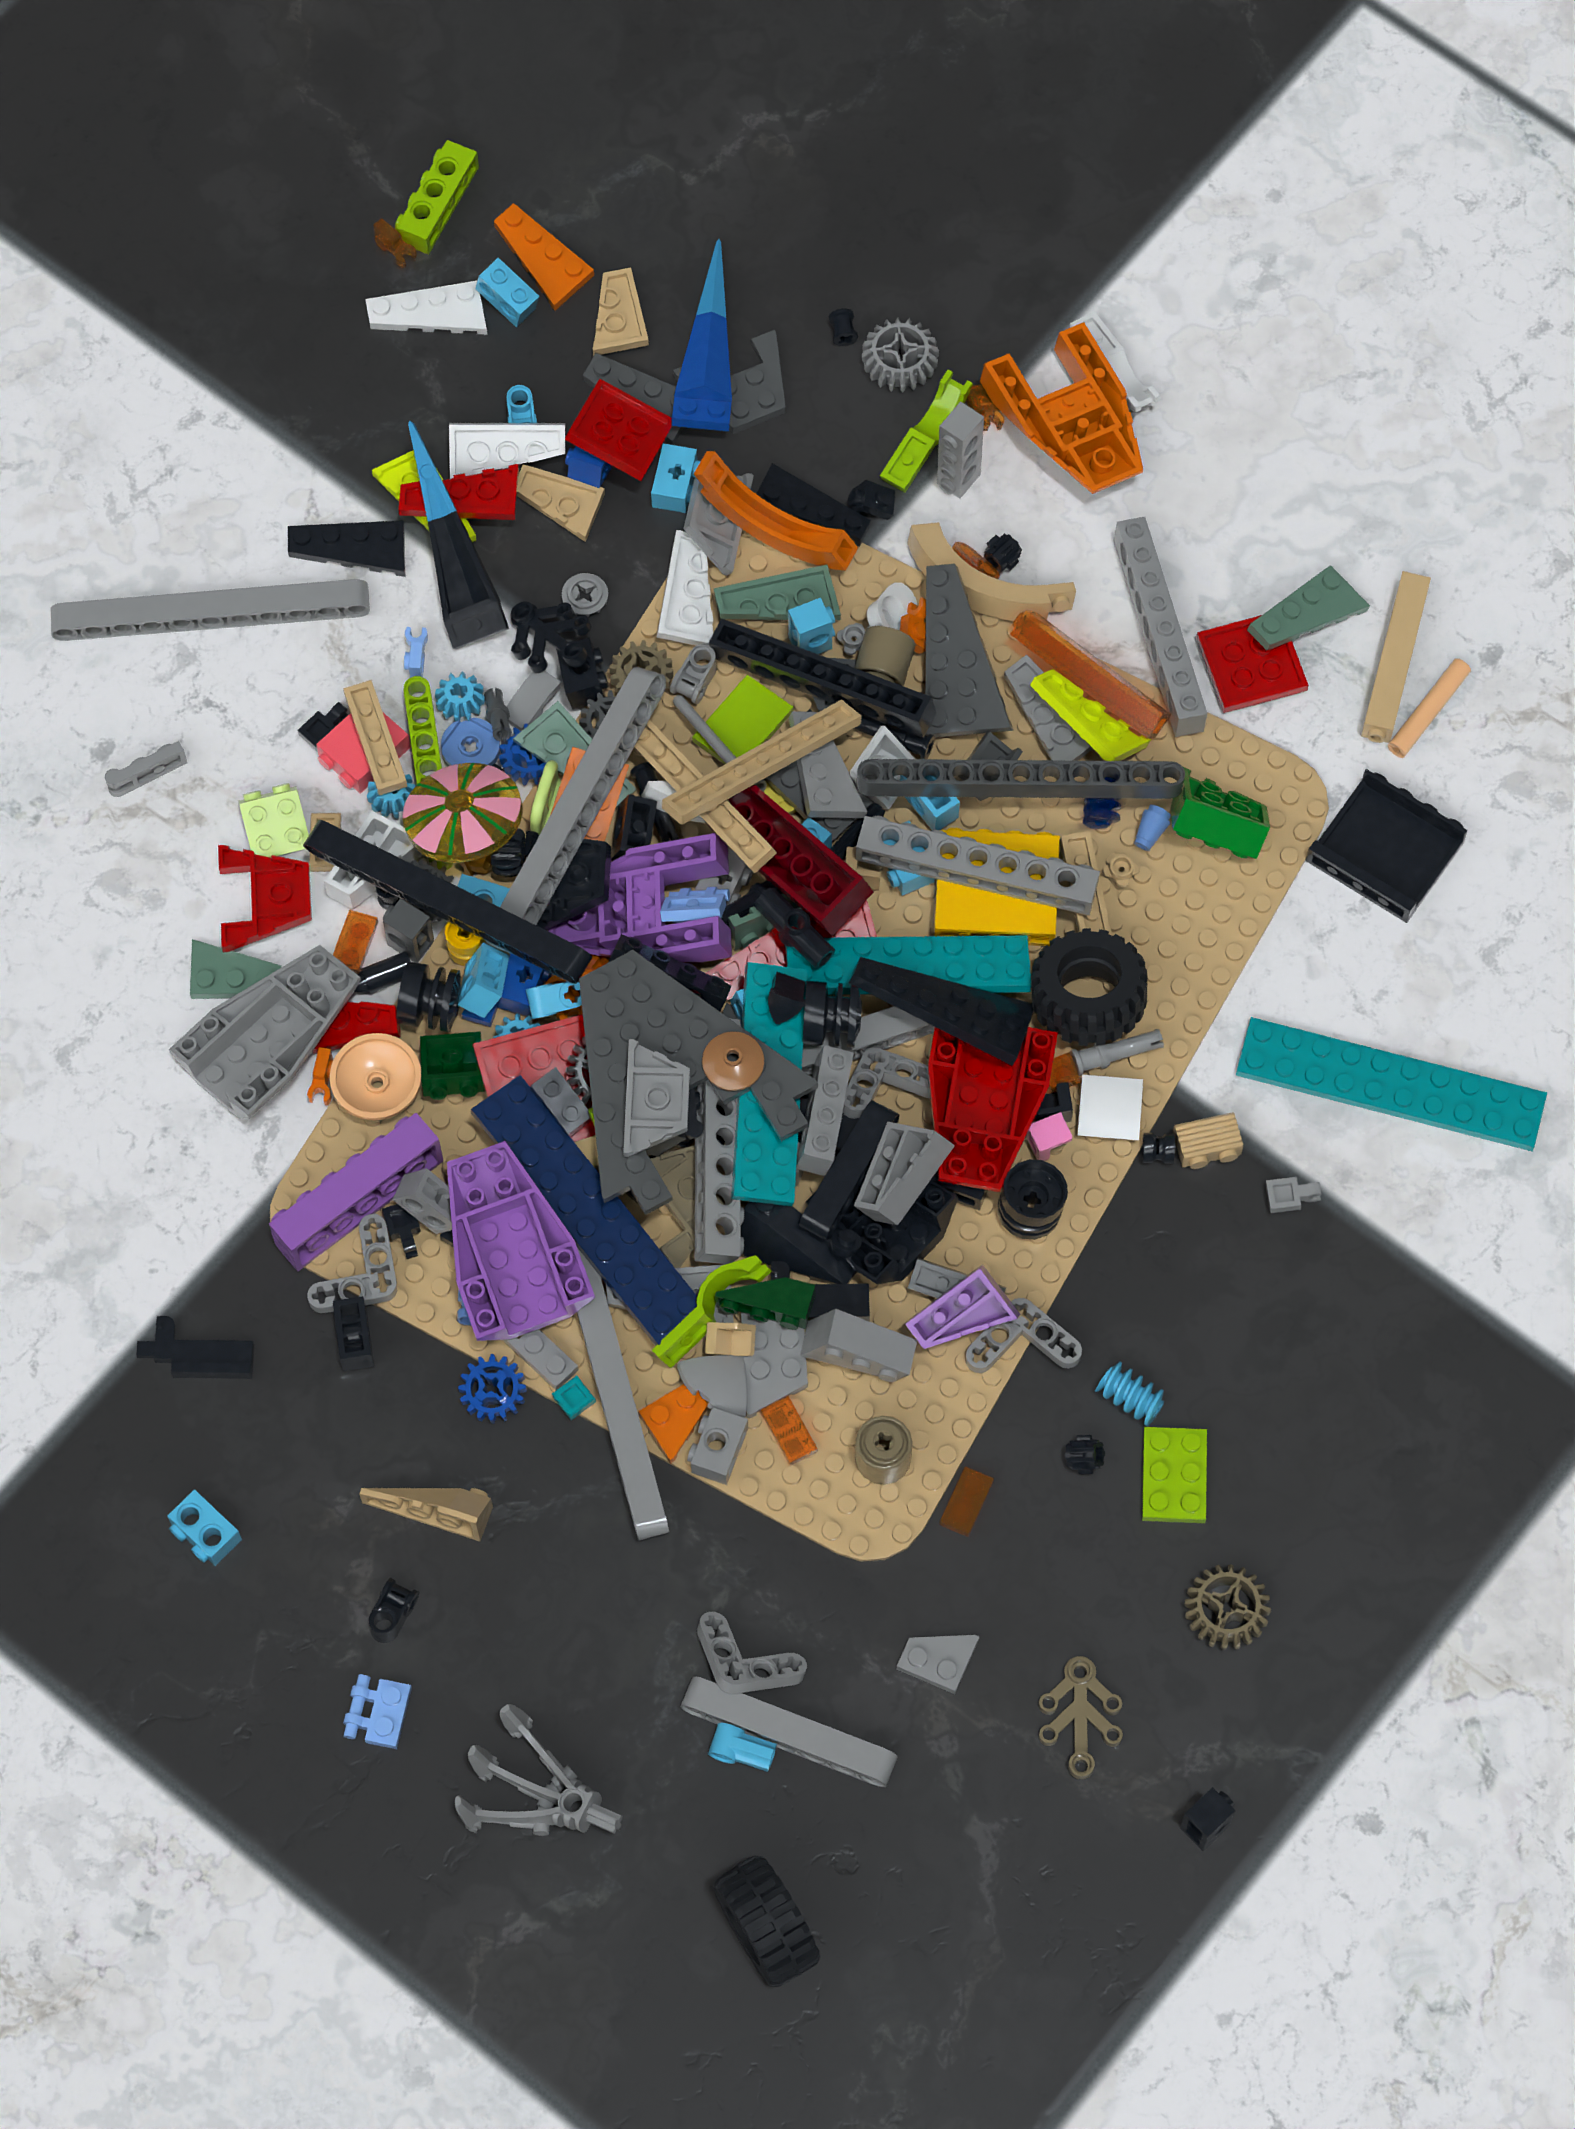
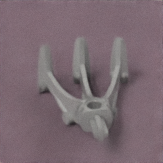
[455,1704,623,1836]

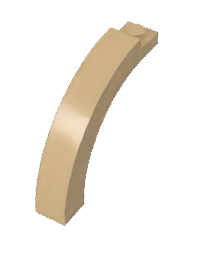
[908,522,1076,622]

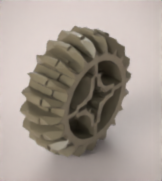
[1184,1564,1271,1650]

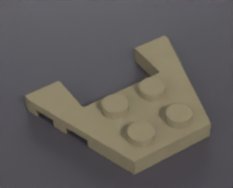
[619,1145,725,1268]

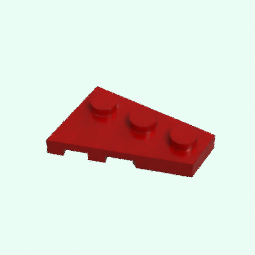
[312,1001,401,1054]

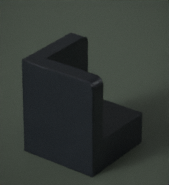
[1034,1082,1073,1122]

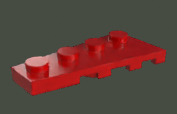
[398,464,519,520]

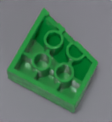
[1170,766,1270,859]

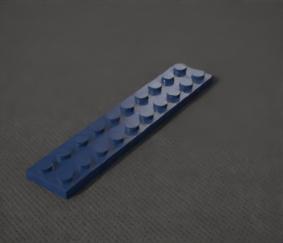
[471,1075,697,1346]

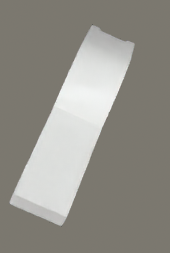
[1070,311,1161,412]

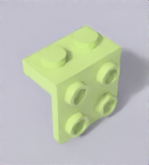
[238,783,309,857]

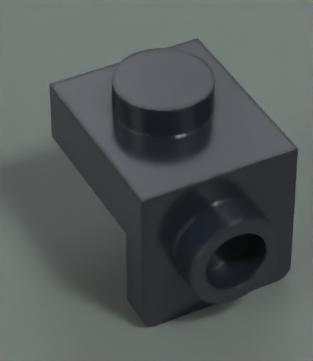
[848,480,896,520]

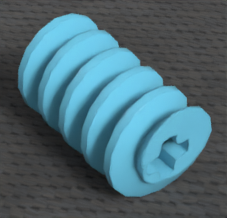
[1095,1361,1164,1427]

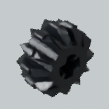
[490,826,526,877]

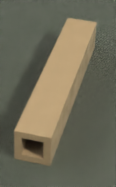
[1361,571,1431,743]

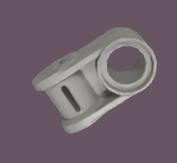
[670,644,717,705]

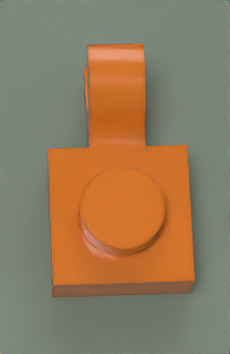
[900,597,926,654]
[307,1047,333,1105]

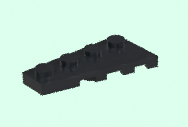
[756,463,871,547]
[288,520,406,577]

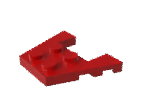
[218,845,312,953]

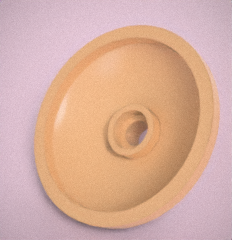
[330,1033,421,1120]

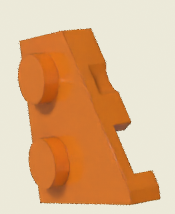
[638,1384,708,1464]

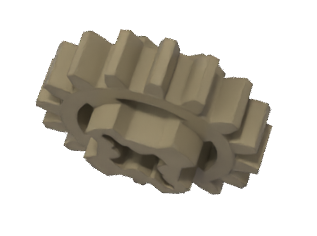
[609,640,674,696]

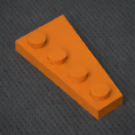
[494,203,594,311]

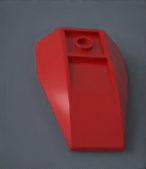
[928,1027,1058,1192]

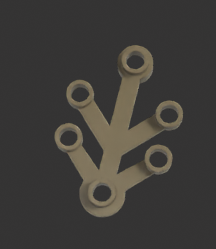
[1039,1656,1123,1780]

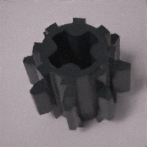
[984,533,1022,572]
[1065,1435,1105,1474]

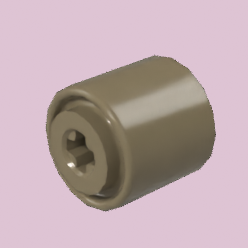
[854,626,916,686]
[855,1416,912,1485]

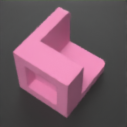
[1026,1112,1072,1161]

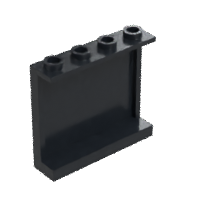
[1306,769,1468,923]

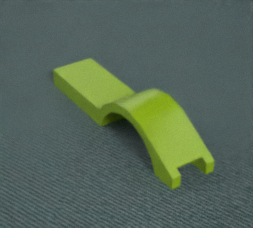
[880,370,973,493]
[652,1255,772,1368]

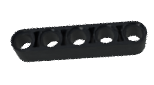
[799,1100,900,1240]

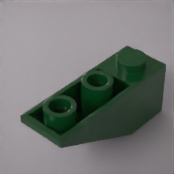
[715,1277,816,1330]

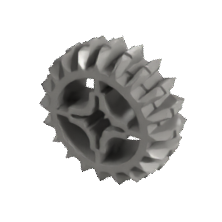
[862,317,939,393]

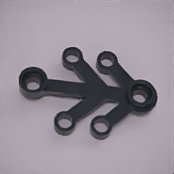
[511,601,592,673]

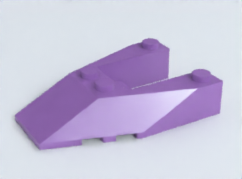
[548,833,732,962]

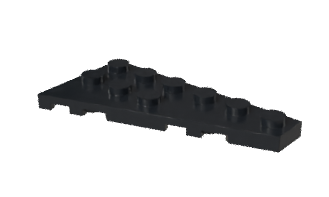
[849,957,1034,1066]

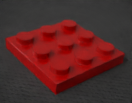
[565,378,672,481]
[1196,615,1309,713]

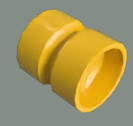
[445,922,486,966]

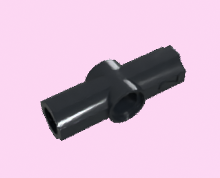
[754,888,836,969]

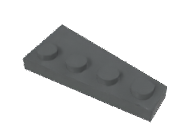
[583,353,684,445]

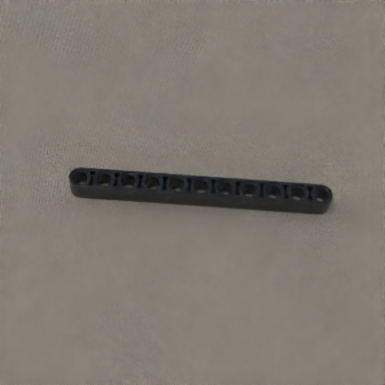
[303,820,592,984]

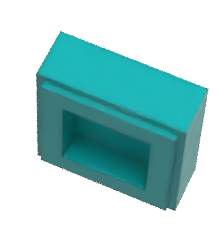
[552,1375,596,1420]

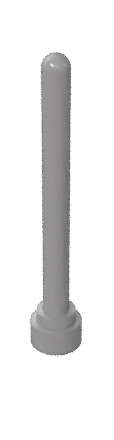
[673,695,767,792]

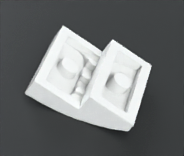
[1077,1075,1143,1140]

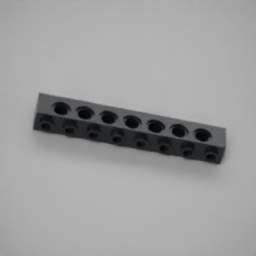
[708,618,936,738]

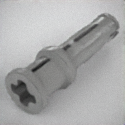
[1070,1029,1164,1076]

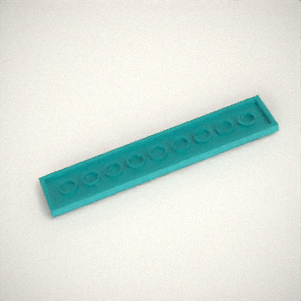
[1236,1017,1547,1152]

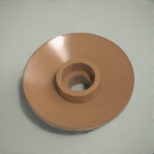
[702,1032,764,1091]

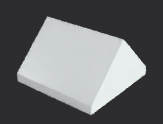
[850,726,915,810]

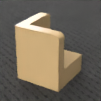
[845,847,881,890]
[705,1322,756,1356]

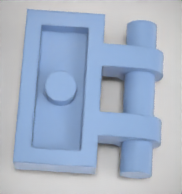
[660,887,730,923]
[343,1674,412,1749]

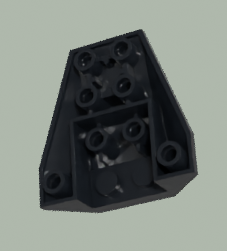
[806,1181,958,1284]

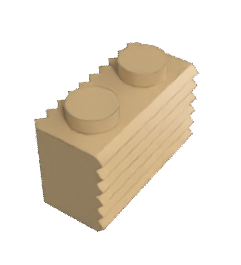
[1173,1112,1243,1169]

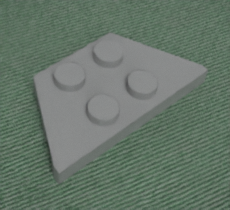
[684,473,754,576]
[623,1039,690,1157]
[741,1313,808,1418]

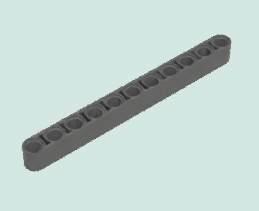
[856,759,1185,799]

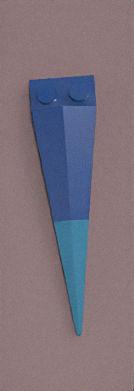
[671,239,732,431]

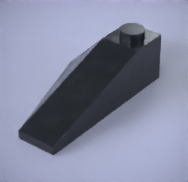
[741,1201,857,1284]

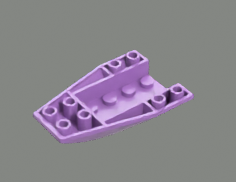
[447,1141,595,1341]

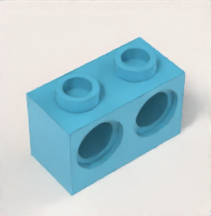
[475,258,540,327]
[458,942,509,1018]
[167,1489,242,1566]

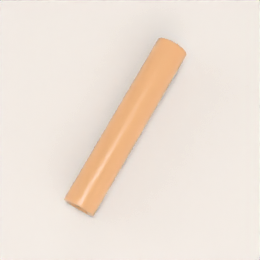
[1388,659,1471,758]

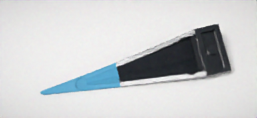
[408,421,509,649]

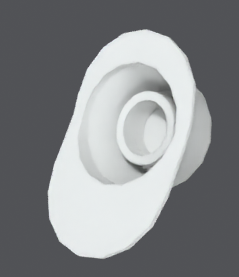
[867,582,918,630]

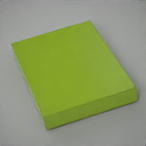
[692,675,794,764]

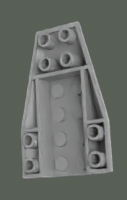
[169,945,361,1119]

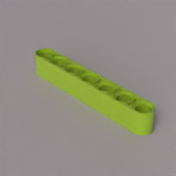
[404,676,455,870]

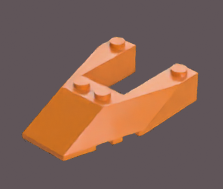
[980,322,1143,494]

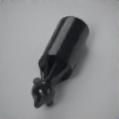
[354,951,411,994]

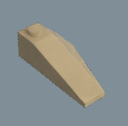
[360,1488,493,1542]

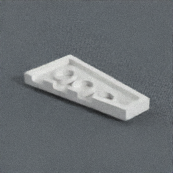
[365,281,487,335]
[449,423,565,479]
[656,530,713,646]

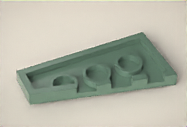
[714,565,841,620]

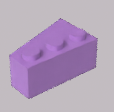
[905,1264,1020,1349]

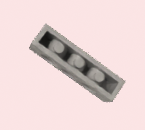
[937,401,984,499]
[796,1045,854,1176]

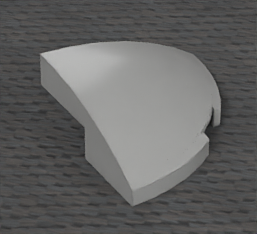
[677,1355,747,1418]

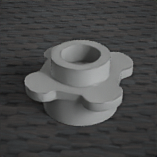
[837,623,865,655]

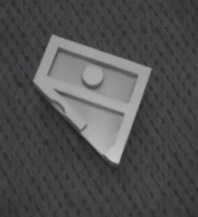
[897,1635,979,1694]

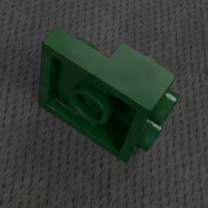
[420,1031,485,1100]

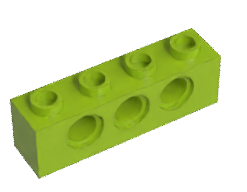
[395,140,479,255]

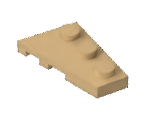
[593,267,649,356]
[517,464,605,542]

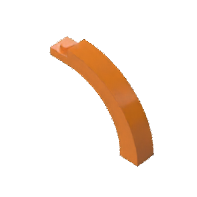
[694,451,858,571]

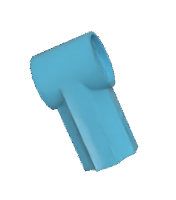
[708,1723,777,1772]

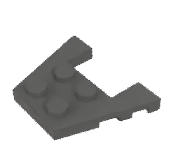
[673,330,786,434]

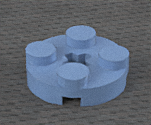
[441,718,500,778]

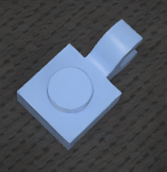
[404,627,428,678]

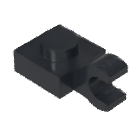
[297,702,348,752]
[382,1204,421,1259]

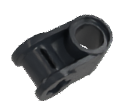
[369,1578,420,1643]

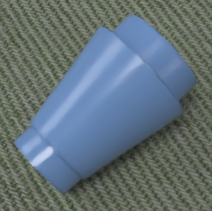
[1134,804,1171,851]

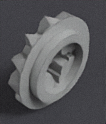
[562,573,608,617]

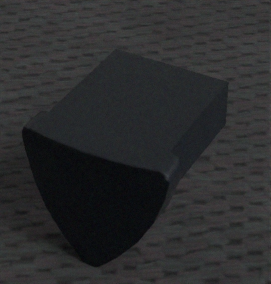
[768,972,806,1024]

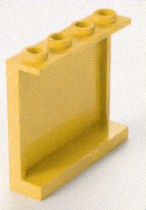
[934,828,1060,946]

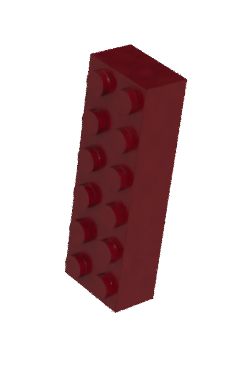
[706,784,874,936]

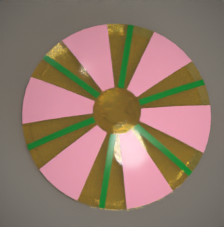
[403,763,523,863]

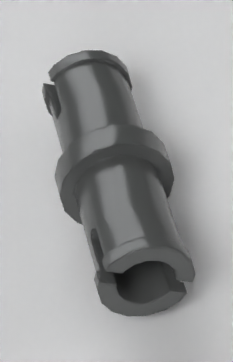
[484,688,512,741]

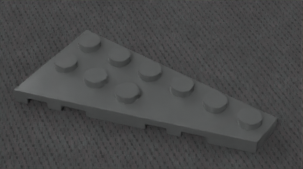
[925,563,1014,737]

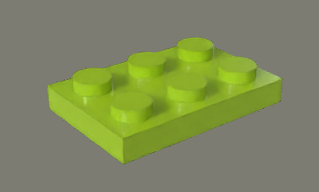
[1142,1427,1207,1523]

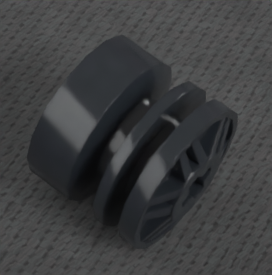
[397,961,462,1032]
[803,981,862,1047]
[997,1159,1068,1240]

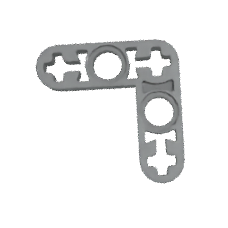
[843,1048,931,1119]
[307,1214,397,1313]
[966,1298,1082,1373]
[697,1612,807,1694]

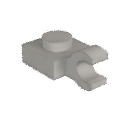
[1266,1177,1321,1213]

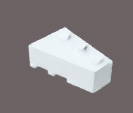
[324,811,426,909]

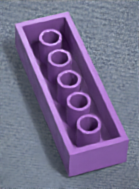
[269,1113,443,1272]

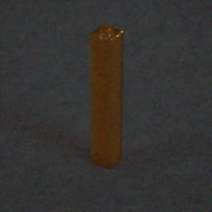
[1010,610,1172,739]

